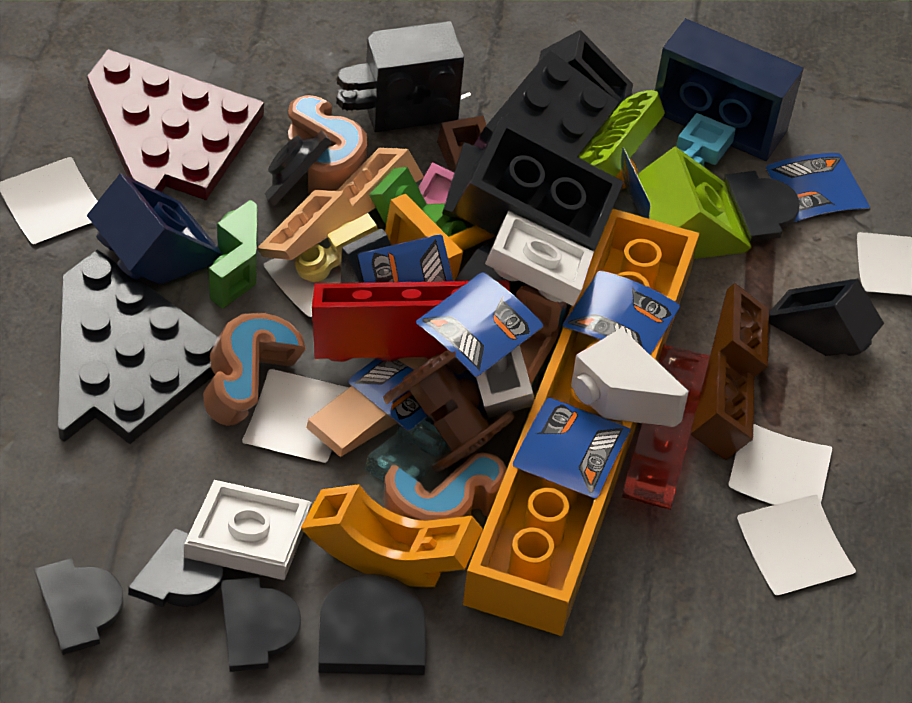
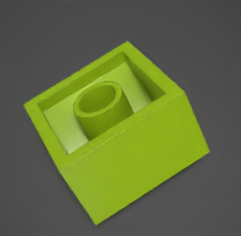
[637,146,752,259]

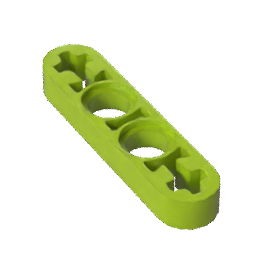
[577,90,665,177]

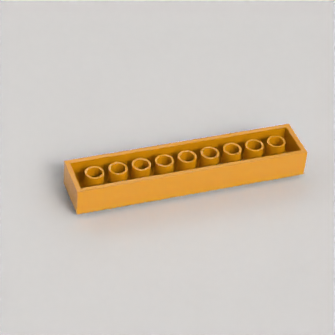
[463,209,700,636]

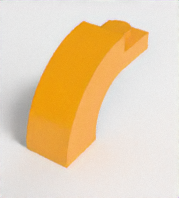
[301,484,483,587]

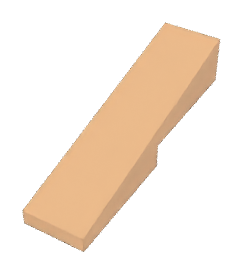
[257,148,424,260]
[306,357,467,457]

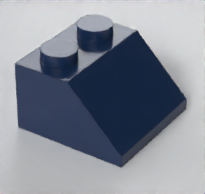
[86,173,224,284]

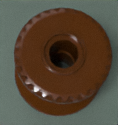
[383,347,515,473]

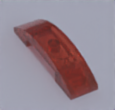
[622,344,710,510]

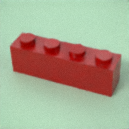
[312,280,510,362]

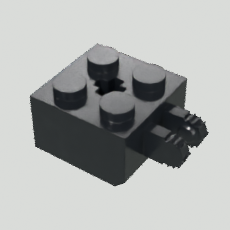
[336,21,464,132]

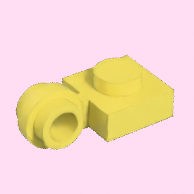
[295,213,378,282]

